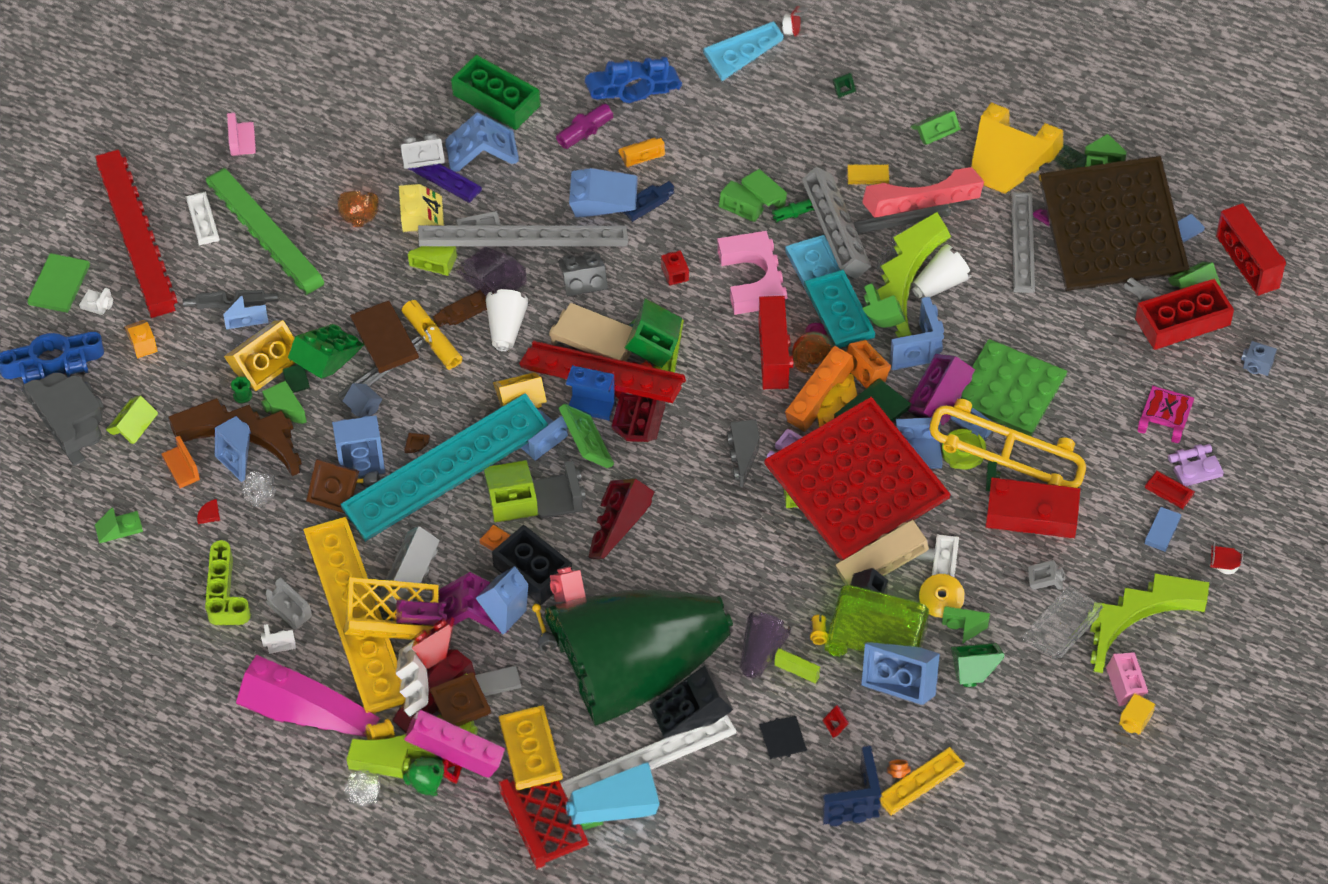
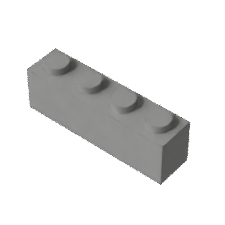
[375,526,440,615]

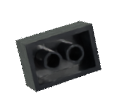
[492,524,572,605]

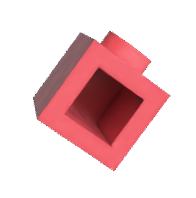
[550,567,586,602]

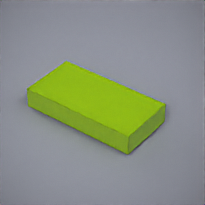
[775,649,820,684]

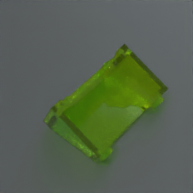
[825,585,929,657]

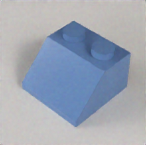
[476,566,528,635]

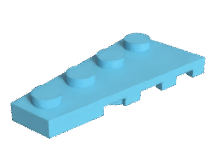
[704,21,783,81]

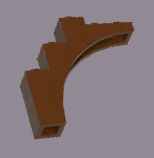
[168,398,302,476]

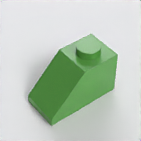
[261,381,306,424]

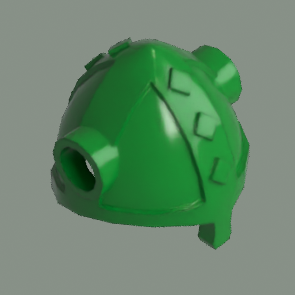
[403,756,444,796]

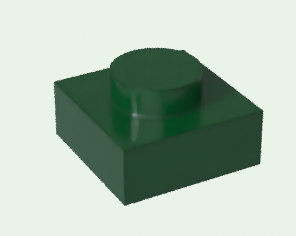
[986,461,1001,491]

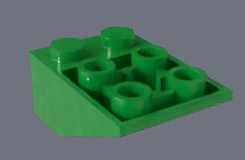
[624,298,682,368]
[288,324,364,379]

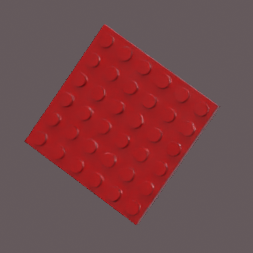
[764,397,951,561]

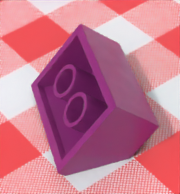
[908,354,975,426]

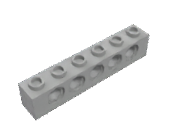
[802,167,872,278]

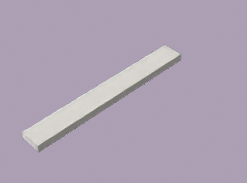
[560,715,736,800]

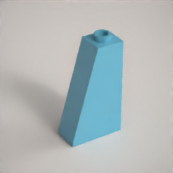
[566,763,660,825]

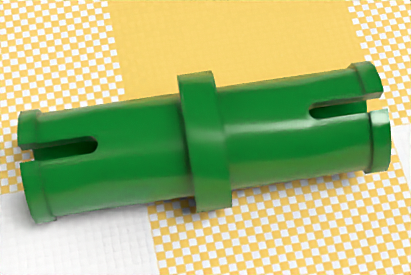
[772,198,815,223]

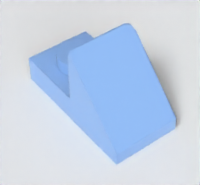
[223,296,268,329]

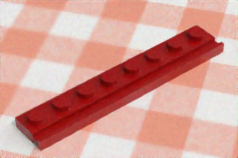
[519,341,686,403]

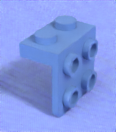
[521,410,568,461]

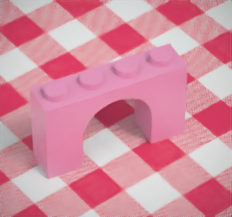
[717,231,787,315]

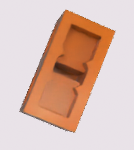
[847,340,891,389]

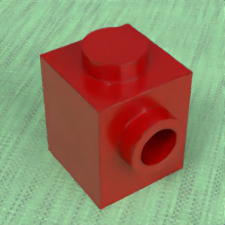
[661,250,689,286]

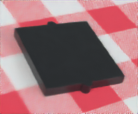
[759,715,807,759]

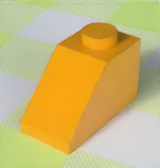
[124,320,158,358]

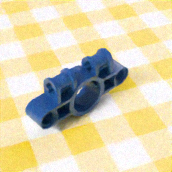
[584,57,682,103]
[0,332,104,384]

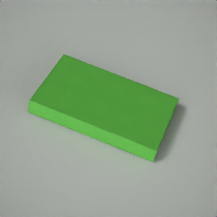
[27,253,90,313]
[559,404,614,468]

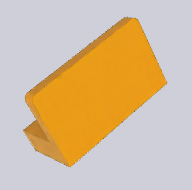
[618,138,665,167]

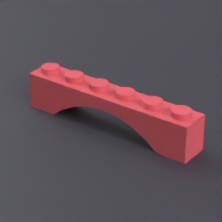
[862,167,984,218]

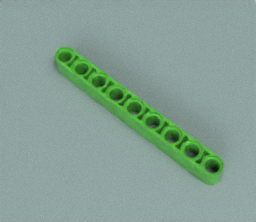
[206,168,324,296]

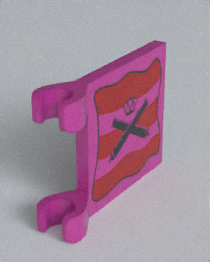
[1137,386,1194,443]

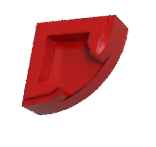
[197,499,220,524]

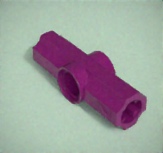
[556,104,613,149]

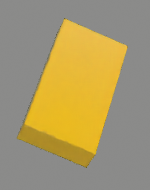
[847,165,889,184]

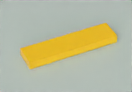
[879,747,965,815]

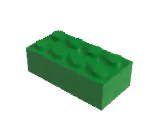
[451,55,541,130]

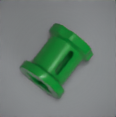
[231,376,252,403]

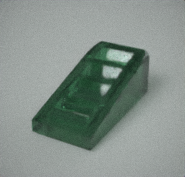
[1054,143,1087,169]

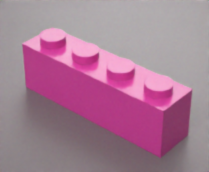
[404,710,505,778]

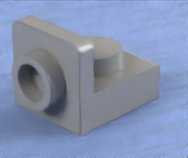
[1028,560,1065,590]

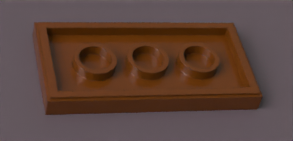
[350,300,419,373]

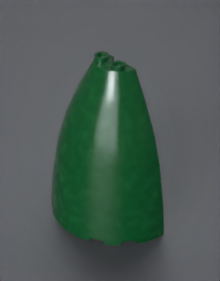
[544,589,733,726]

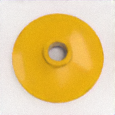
[919,574,965,618]

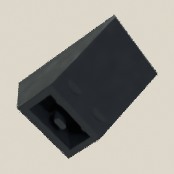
[649,665,734,738]

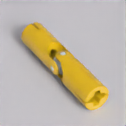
[402,300,463,370]

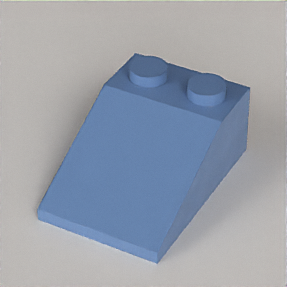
[569,168,638,217]
[861,642,940,705]

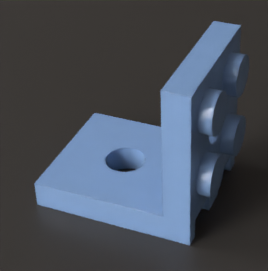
[445,112,519,172]
[889,296,944,370]

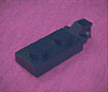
[623,181,675,222]

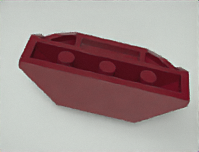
[611,392,665,442]

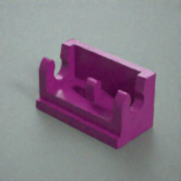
[396,599,447,626]

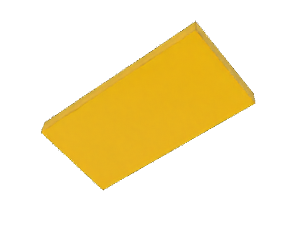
[498,705,563,790]

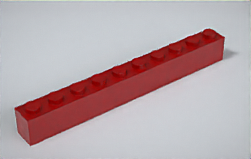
[95,149,178,318]

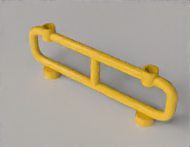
[929,399,1086,488]

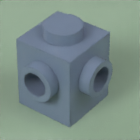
[1241,341,1277,376]
[343,383,382,417]

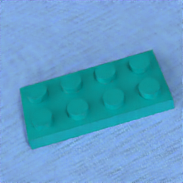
[804,270,875,348]

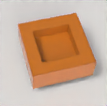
[480,525,511,551]

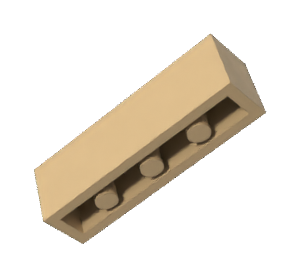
[836,520,929,589]

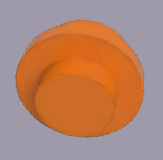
[887,759,911,778]

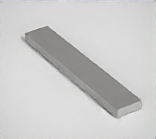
[1011,192,1035,293]

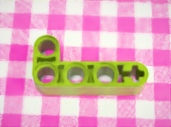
[205,540,251,625]

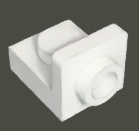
[79,288,113,315]
[261,624,296,654]

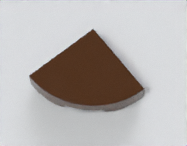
[404,433,430,453]

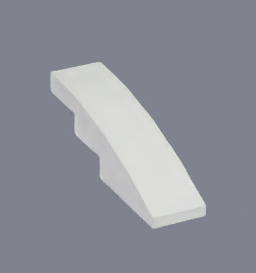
[396,640,429,716]

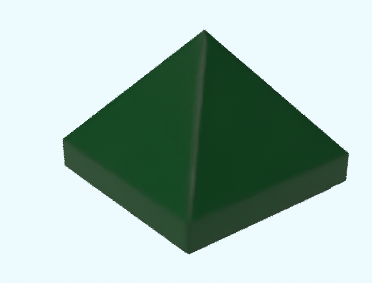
[832,73,856,98]

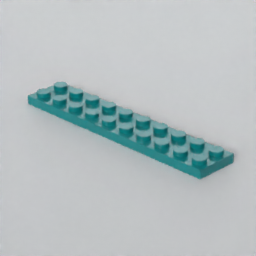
[341,393,548,542]

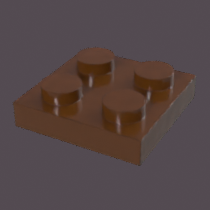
[306,458,359,514]
[430,672,491,727]

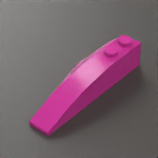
[236,655,380,737]

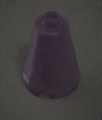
[740,612,791,679]

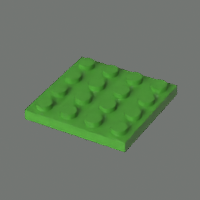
[961,339,1067,436]

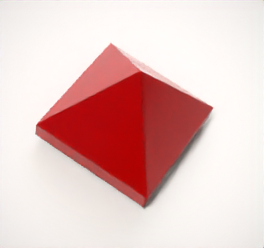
[823,705,849,738]
[443,758,462,784]

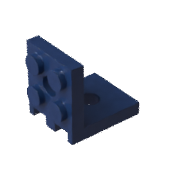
[822,746,882,826]

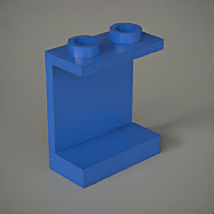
[566,365,615,421]

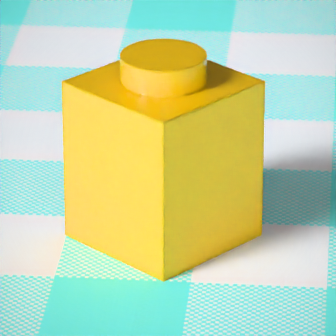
[1119,693,1155,735]

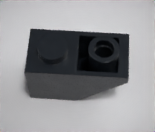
[848,568,888,616]

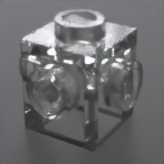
[242,471,276,507]
[345,770,380,806]

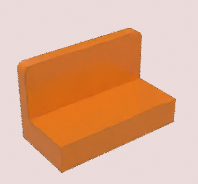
[161,436,200,488]

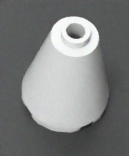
[912,244,972,299]
[486,289,528,351]

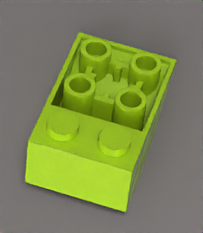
[484,460,538,523]

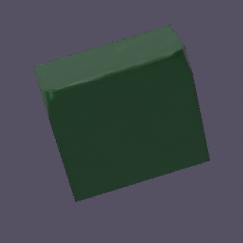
[283,365,310,393]

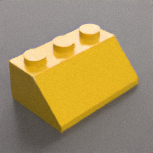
[224,320,295,392]

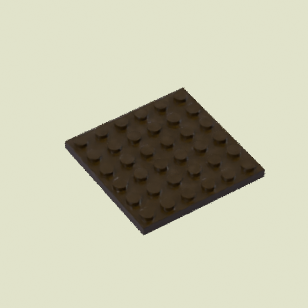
[1039,156,1190,291]

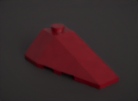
[392,649,475,733]

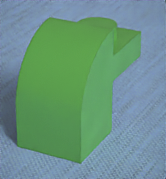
[863,284,906,328]

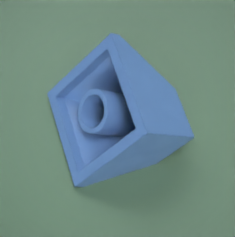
[215,416,250,482]

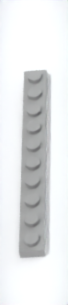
[418,225,628,246]

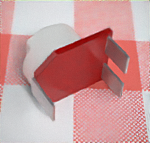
[783,6,809,37]
[1210,541,1244,574]

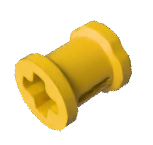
[365,719,394,740]

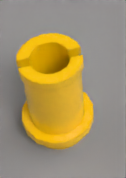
[810,614,828,645]

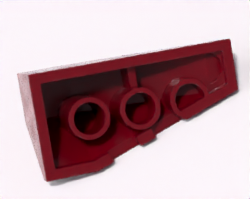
[588,479,655,559]

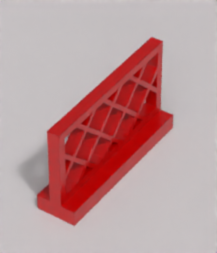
[499,779,589,869]

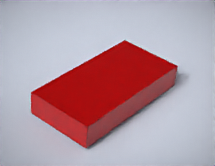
[1145,470,1195,509]

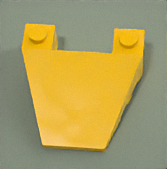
[971,102,1063,194]

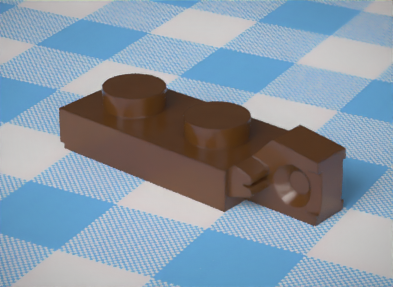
[433,290,487,327]

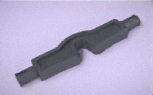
[183,290,278,311]

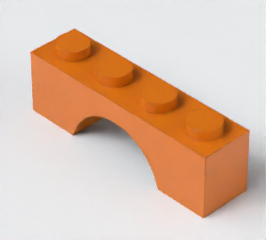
[785,345,854,432]

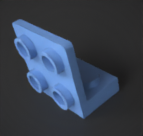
[895,418,943,469]

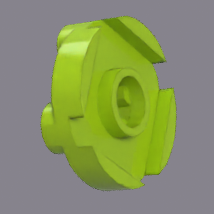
[941,429,986,470]

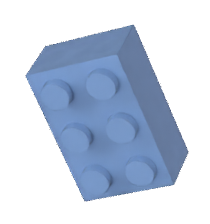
[332,415,385,478]

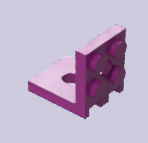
[438,572,509,634]

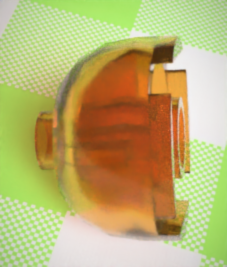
[337,191,379,227]
[792,331,834,373]

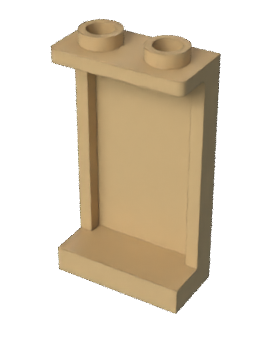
[549,303,633,361]

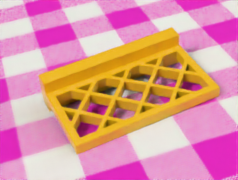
[344,577,439,640]

